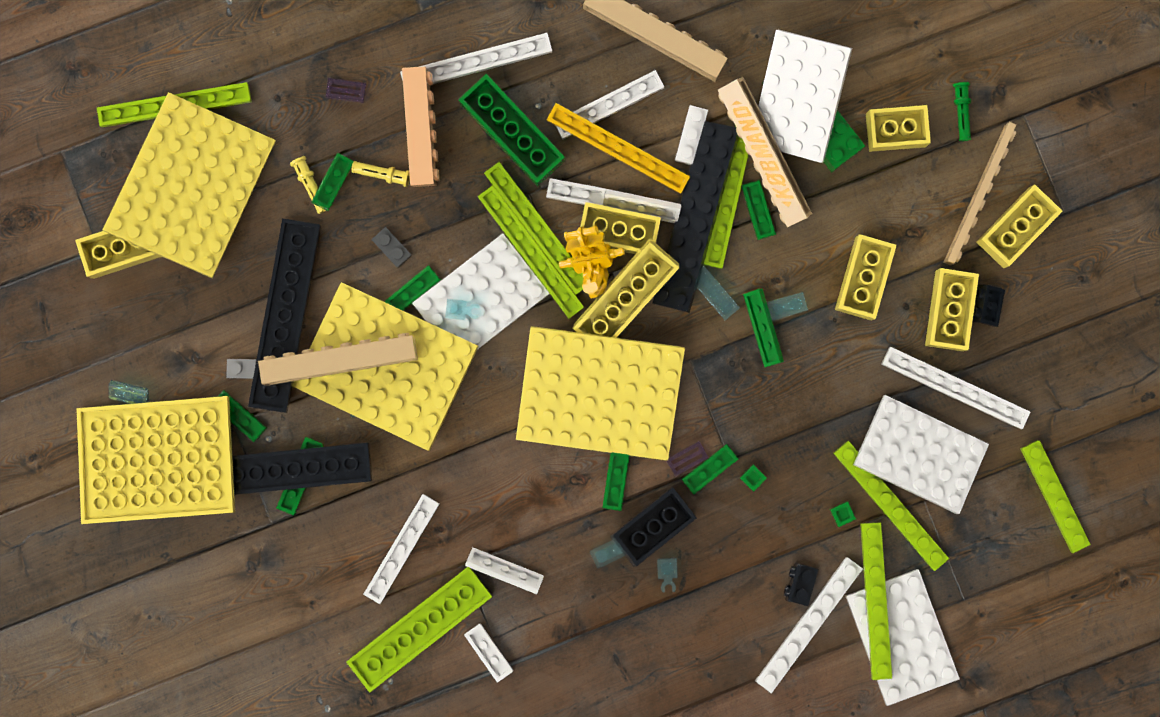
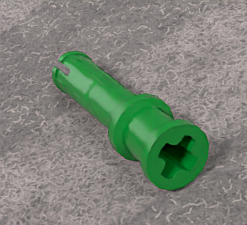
[953,82,971,141]

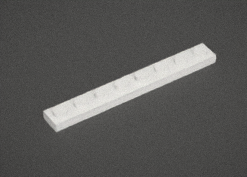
[400,33,552,84]
[881,347,1030,429]
[755,557,863,693]

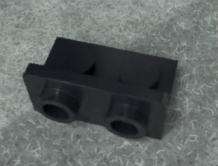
[972,284,1005,327]
[783,562,819,606]

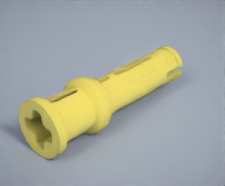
[290,156,326,214]
[352,161,410,187]

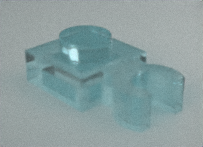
[445,299,480,320]
[657,558,678,592]

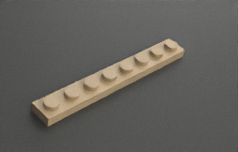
[943,122,1016,265]

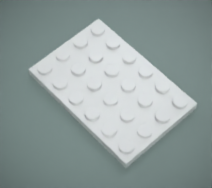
[758,29,852,163]
[412,234,550,350]
[853,395,989,514]
[845,569,959,706]

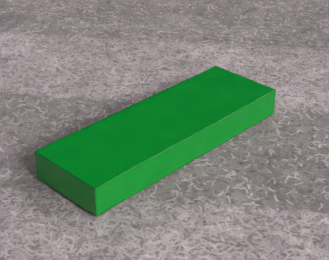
[311,152,354,211]
[741,180,776,240]
[384,265,441,311]
[218,390,267,442]
[681,444,738,495]
[602,452,630,511]

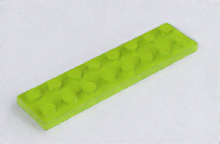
[346,567,492,693]

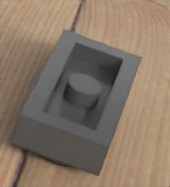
[371,227,412,268]

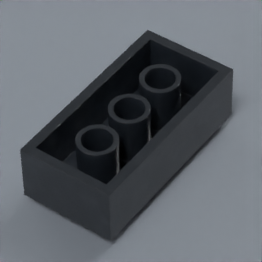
[610,488,697,567]

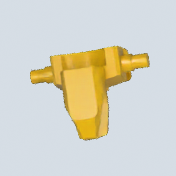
[559,225,625,298]

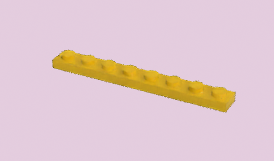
[547,103,690,194]

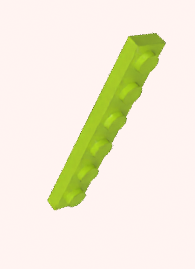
[1020,440,1091,553]

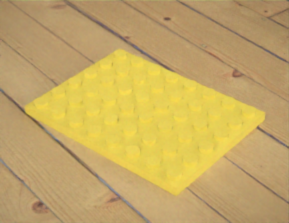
[103,92,276,278]
[292,282,479,451]
[516,326,685,461]
[77,396,235,524]

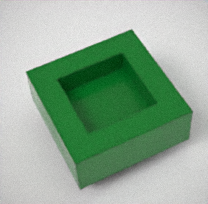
[740,464,767,492]
[829,501,856,527]

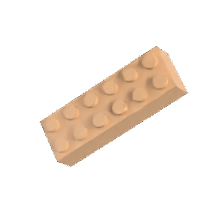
[402,67,440,187]

